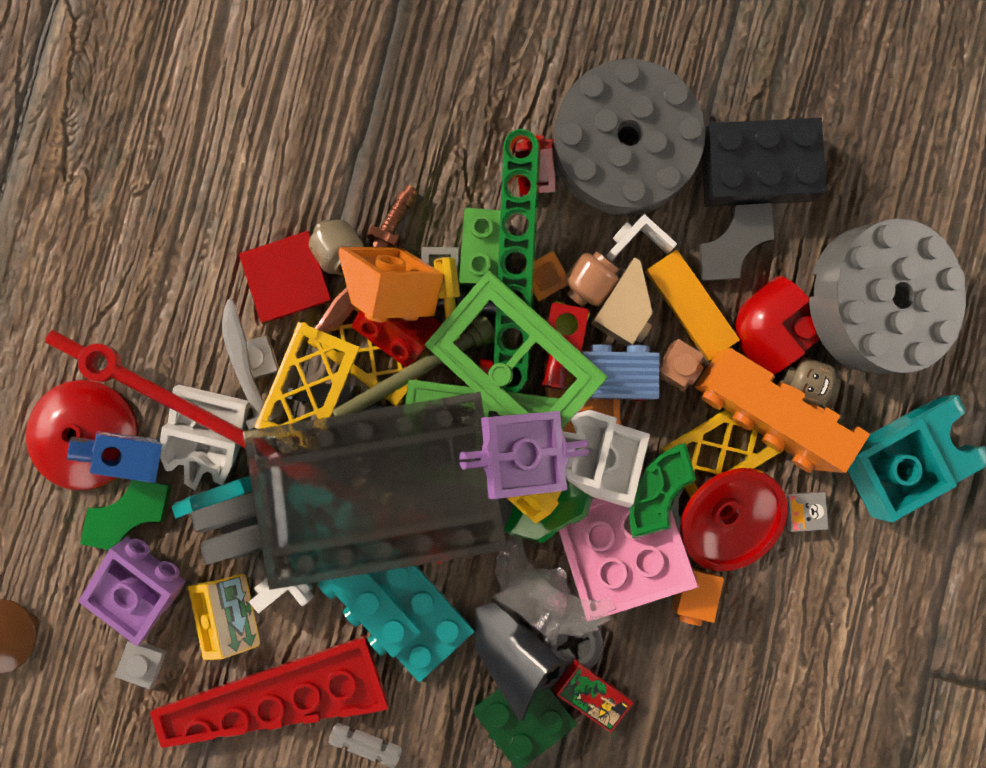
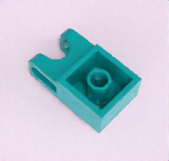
[847,395,986,522]

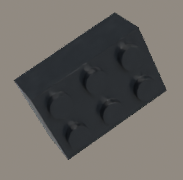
[702,118,826,207]

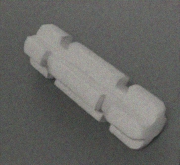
[329,723,402,768]

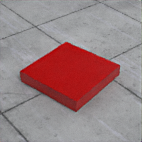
[238,231,332,324]

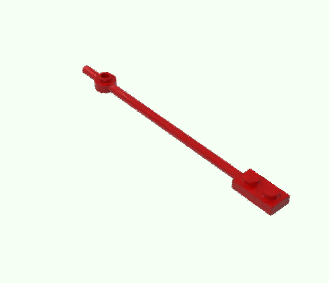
[45,330,458,565]

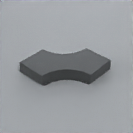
[699,203,774,282]

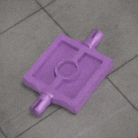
[459,411,589,499]

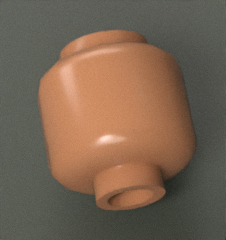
[566,251,620,307]

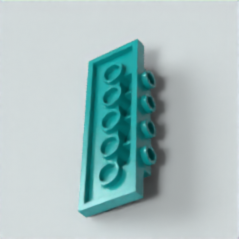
[269,466,474,683]

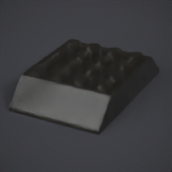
[243,392,507,590]

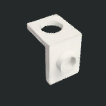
[607,214,677,262]

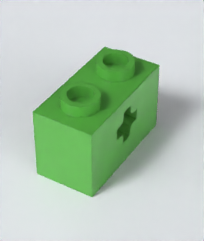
[459,208,501,290]

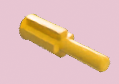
[433,257,460,319]

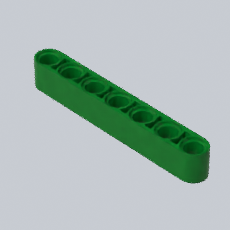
[494,129,541,393]

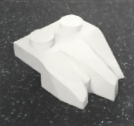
[160,384,250,490]
[562,410,650,508]

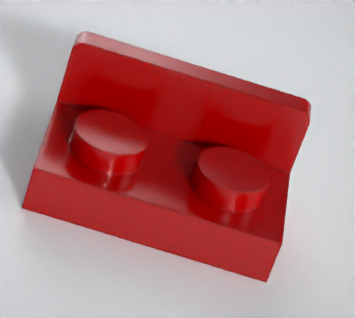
[352,310,442,367]

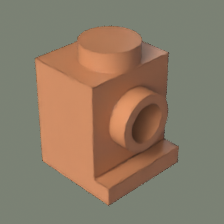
[659,339,704,393]

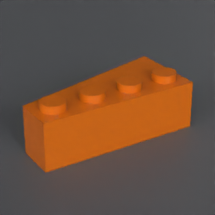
[694,348,870,473]

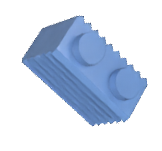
[582,345,660,400]

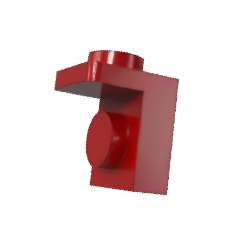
[515,135,556,195]

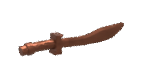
[315,185,419,333]

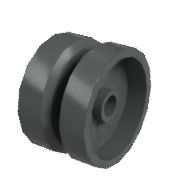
[190,487,287,565]

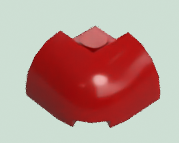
[735,276,820,374]

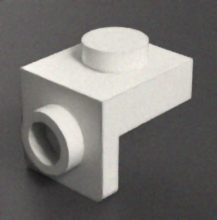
[249,568,314,613]

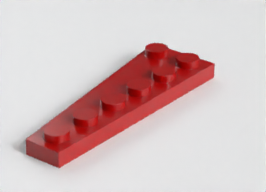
[150,635,389,748]

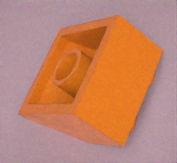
[338,247,444,322]

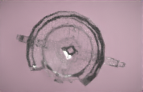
[493,535,616,647]

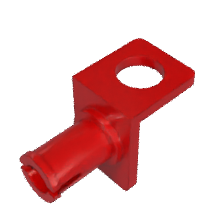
[541,303,589,390]

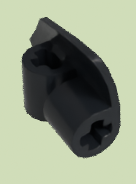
[474,602,566,721]

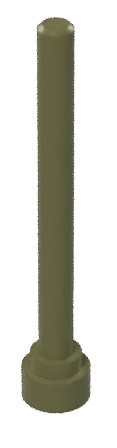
[333,315,495,423]

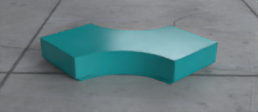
[171,470,276,519]

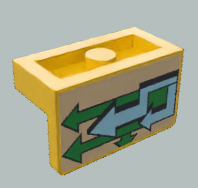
[188,574,260,660]

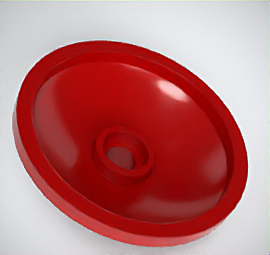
[26,380,138,490]
[680,468,788,571]

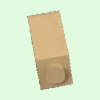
[591,257,653,347]

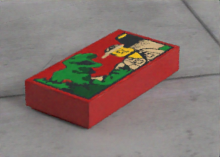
[552,659,633,733]

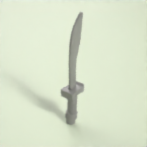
[222,299,289,475]

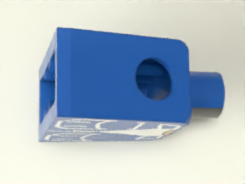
[66,431,162,483]

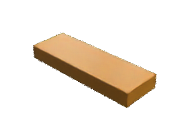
[645,249,740,361]

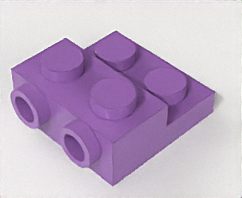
[78,537,186,646]

